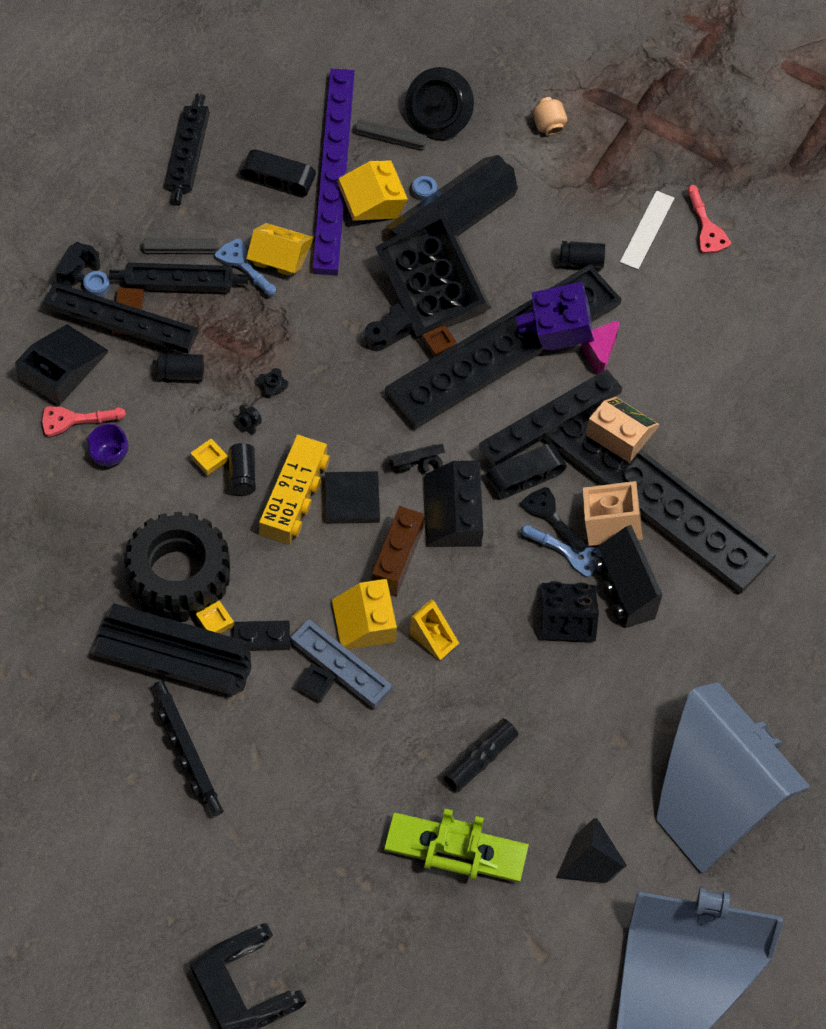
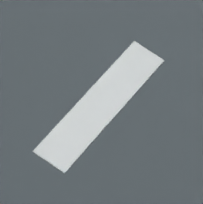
[620,191,674,269]

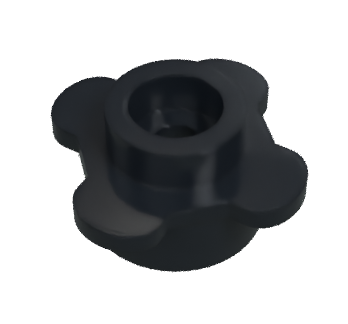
[258,368,288,396]
[236,405,262,435]

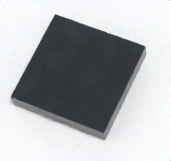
[325,471,380,523]

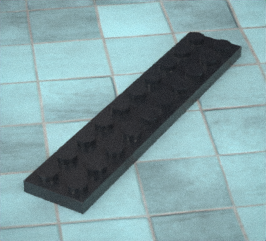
[385,264,622,429]
[543,411,776,594]

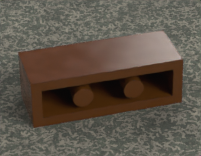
[372,506,425,597]

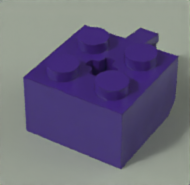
[516,281,595,350]

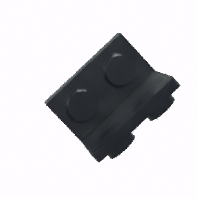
[541,581,599,641]

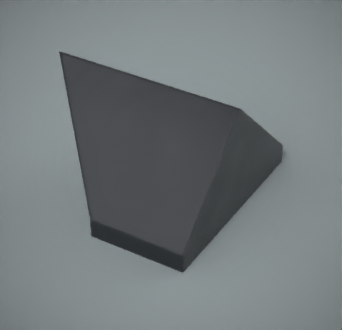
[556,818,627,883]

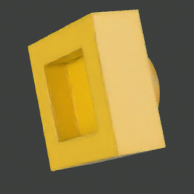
[190,438,228,476]
[196,601,234,634]

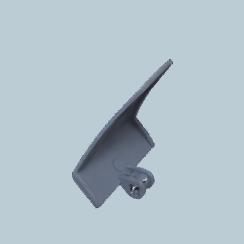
[656,682,810,873]
[616,887,783,1029]

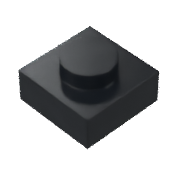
[297,663,336,702]

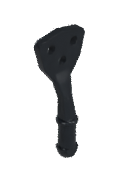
[522,487,586,552]

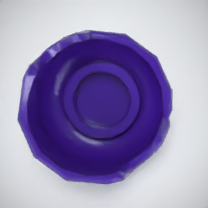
[87,424,129,466]

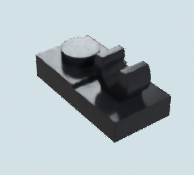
[387,443,445,472]

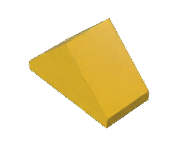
[410,600,459,660]

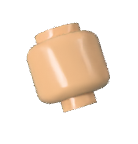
[532,97,567,136]

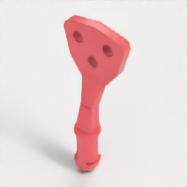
[687,185,731,254]
[42,406,126,437]

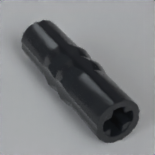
[443,718,518,792]

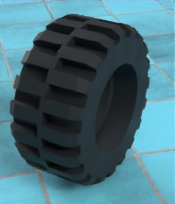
[124,512,230,621]

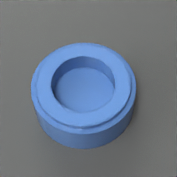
[412,176,437,201]
[83,271,110,297]

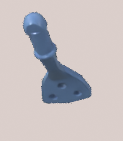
[215,239,276,296]
[521,525,597,578]

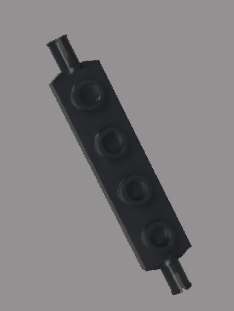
[166,93,210,206]
[109,262,248,293]
[154,680,224,817]

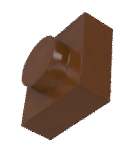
[422,324,457,357]

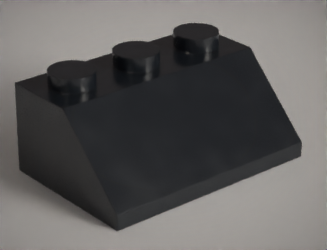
[425,461,484,547]
[593,525,663,628]

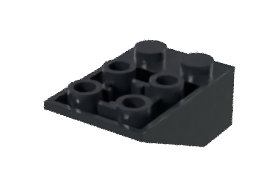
[15,324,108,406]

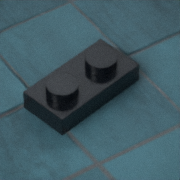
[234,620,290,651]

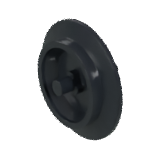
[405,67,474,139]

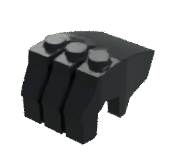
[55,241,100,287]

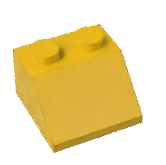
[337,161,408,220]
[246,223,314,275]
[332,579,397,650]

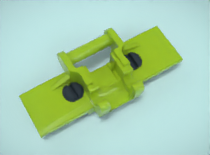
[384,808,529,883]

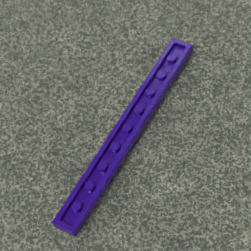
[313,68,355,276]

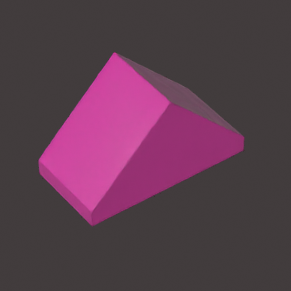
[580,321,620,374]

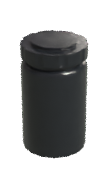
[559,241,605,269]
[157,353,204,381]
[229,443,256,496]

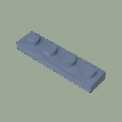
[290,619,393,709]

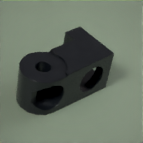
[365,303,413,351]

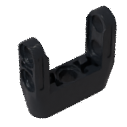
[189,923,307,1029]

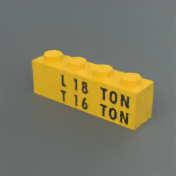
[259,435,330,545]

